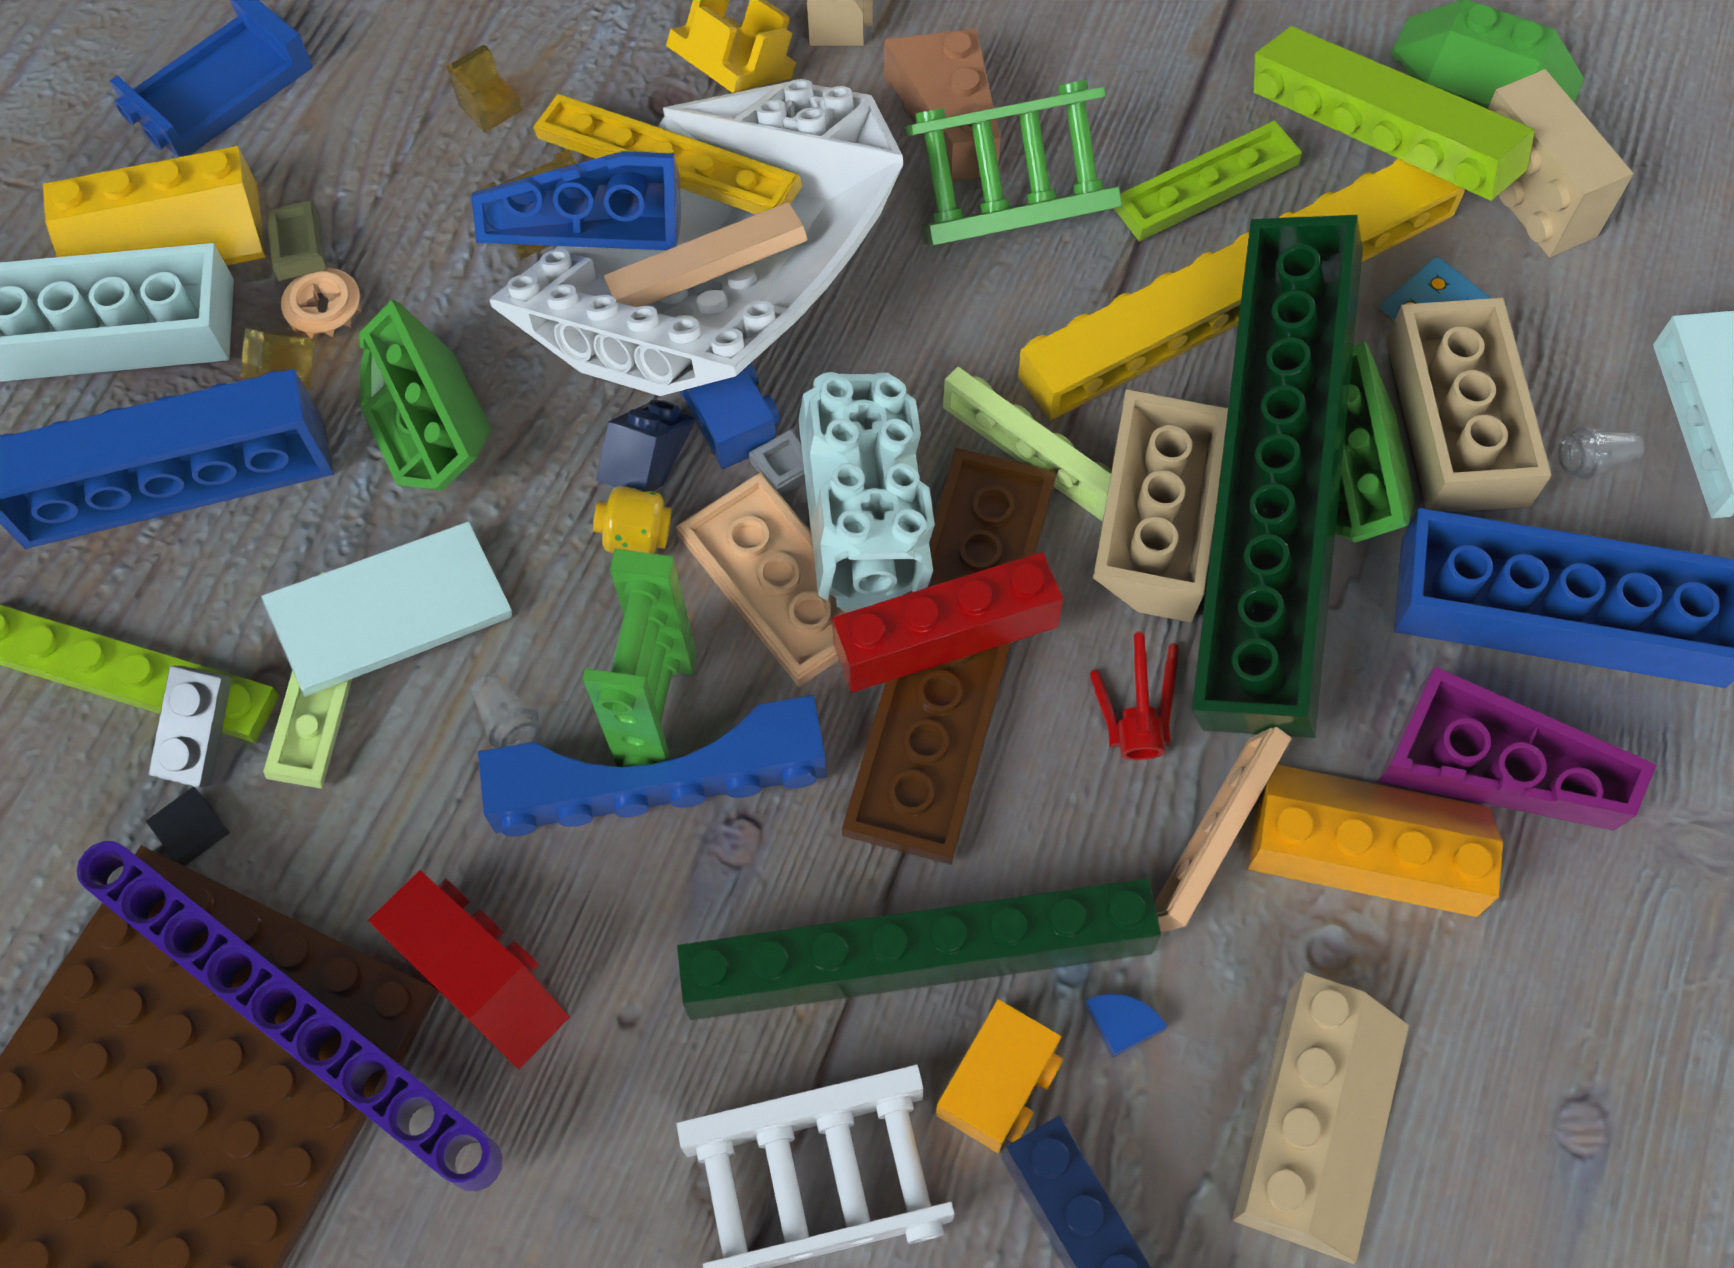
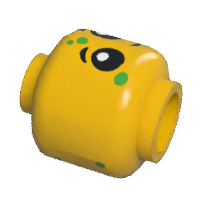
[593,486,672,554]

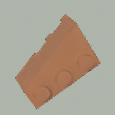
[884,28,1001,181]

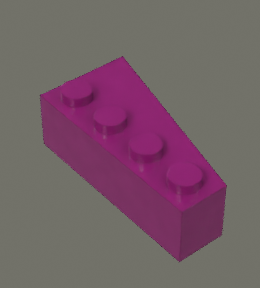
[1377,666,1657,831]

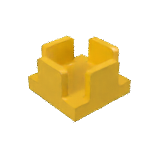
[666,0,797,93]

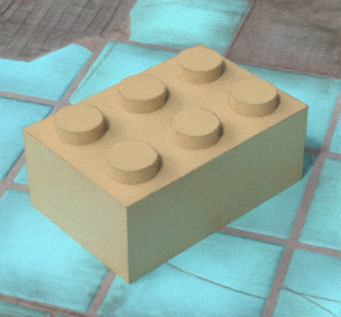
[1488,69,1634,258]

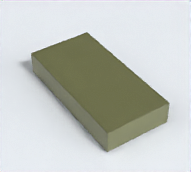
[266,200,327,281]

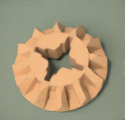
[281,268,362,339]

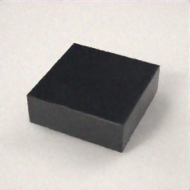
[146,786,230,866]

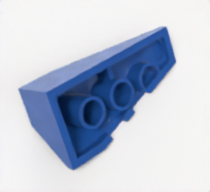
[471,151,681,250]

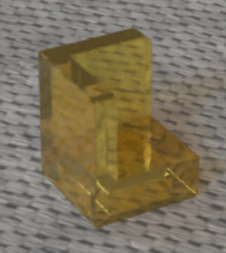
[446,45,522,133]
[241,328,314,390]

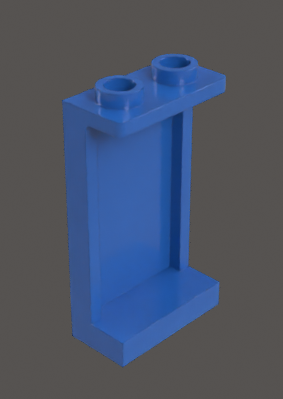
[110,0,313,157]

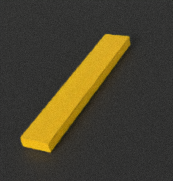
[533,94,802,215]

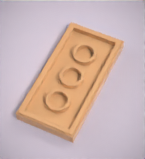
[675,472,847,687]

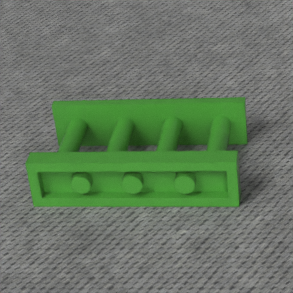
[904,80,1122,245]
[583,549,697,767]

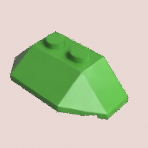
[1391,0,1584,109]
[359,300,492,491]
[1335,341,1415,543]

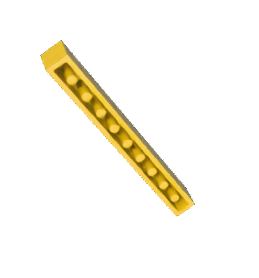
[1018,158,1466,421]

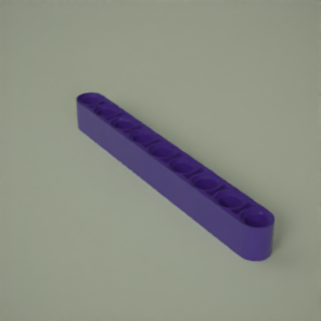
[76,841,503,1191]

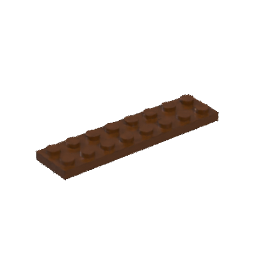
[842,448,1057,865]

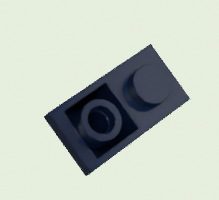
[596,400,695,491]

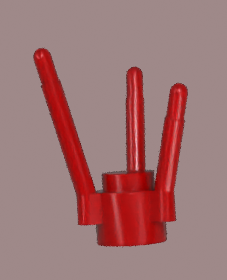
[1090,631,1179,761]

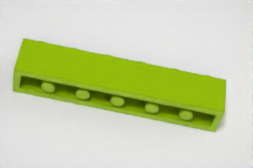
[1253,26,1535,201]

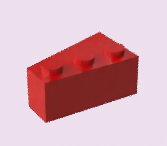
[367,870,570,1070]

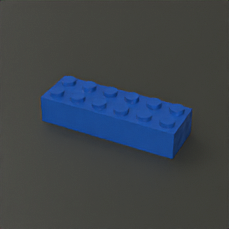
[0,368,334,549]
[1394,508,1734,688]

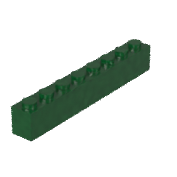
[677,878,1161,1020]

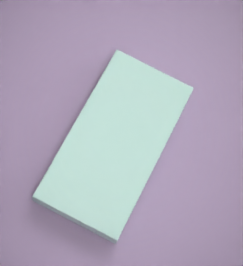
[261,521,512,697]

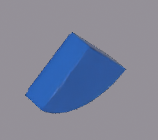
[1084,994,1167,1058]

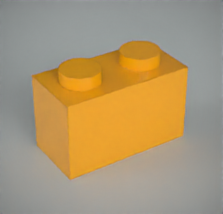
[935,999,1064,1154]

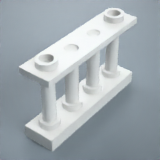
[676,1064,955,1268]

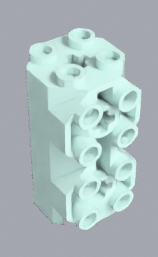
[798,372,935,612]

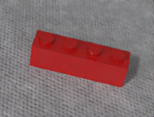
[832,552,1063,693]

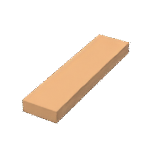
[603,202,808,307]
[1154,727,1292,933]

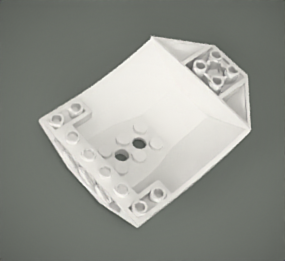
[489,79,904,396]

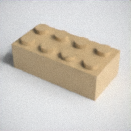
[1386,298,1552,513]

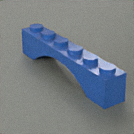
[478,695,827,836]

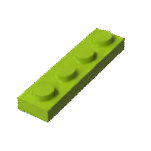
[1113,120,1302,242]

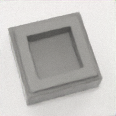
[749,429,805,496]

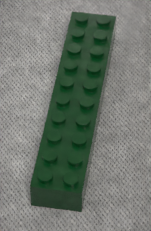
[1192,215,1363,738]

